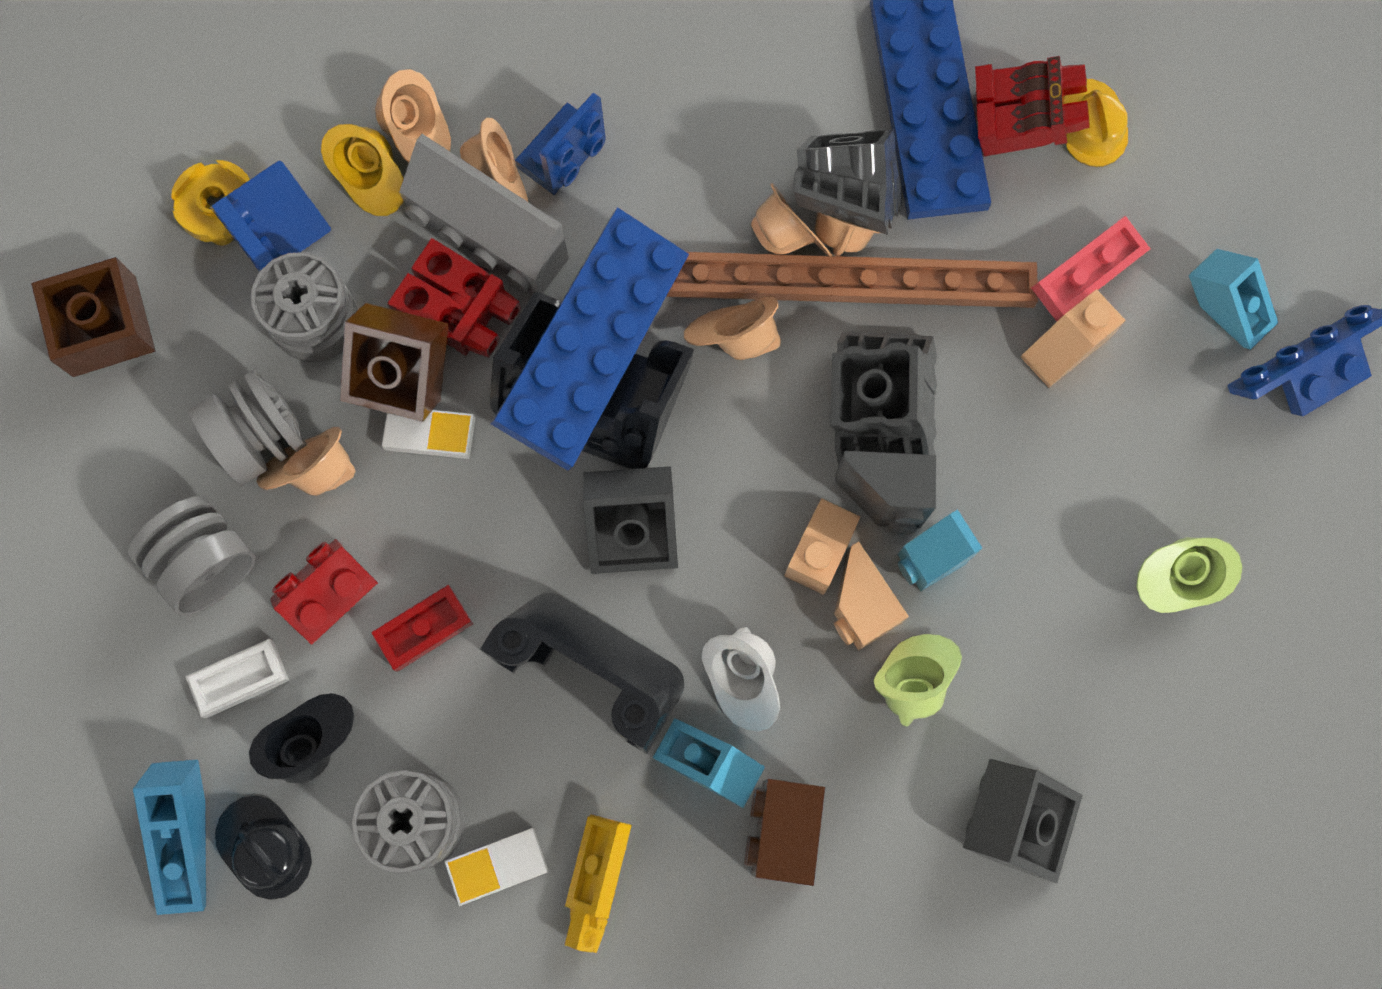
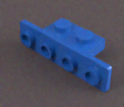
[1227,305,1382,417]

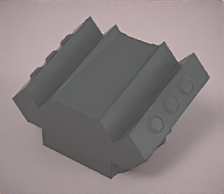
[793,129,902,235]
[830,332,937,467]

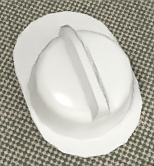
[701,627,780,732]

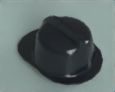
[249,693,354,783]
[215,796,312,900]

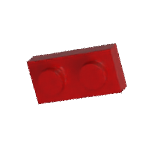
[371,585,473,672]

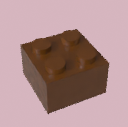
[31,257,156,377]
[340,303,448,422]
[744,779,825,886]

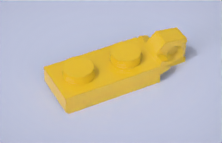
[564,814,632,953]

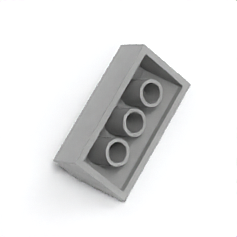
[399,134,569,294]

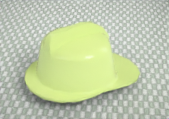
[1136,537,1242,613]
[874,634,962,726]

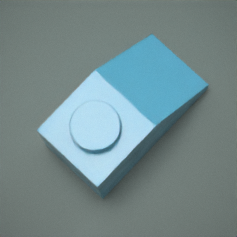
[1189,249,1278,350]
[897,509,983,591]
[653,718,765,808]

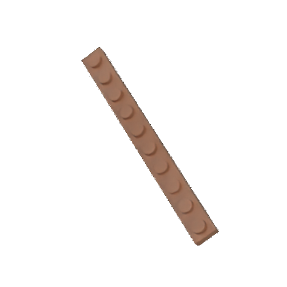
[666,252,1038,308]

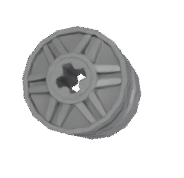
[251,252,358,362]
[188,369,307,486]
[128,496,256,616]
[351,770,465,874]

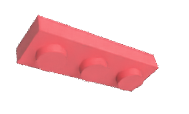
[1031,216,1151,321]

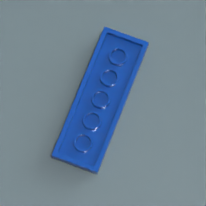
[870,0,991,220]
[491,207,689,471]

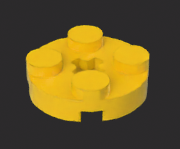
[171,160,250,246]

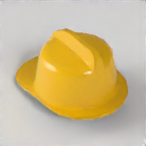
[1065,79,1128,167]
[321,124,404,216]

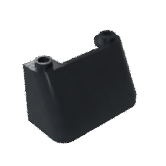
[490,291,694,469]
[480,593,684,754]

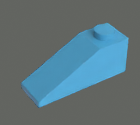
[133,759,206,915]

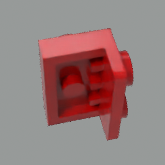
[270,539,378,645]

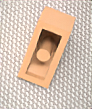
[1021,289,1126,388]
[785,498,861,595]
[834,541,909,651]

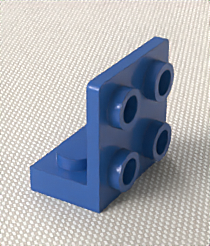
[515,93,606,195]
[210,161,331,272]

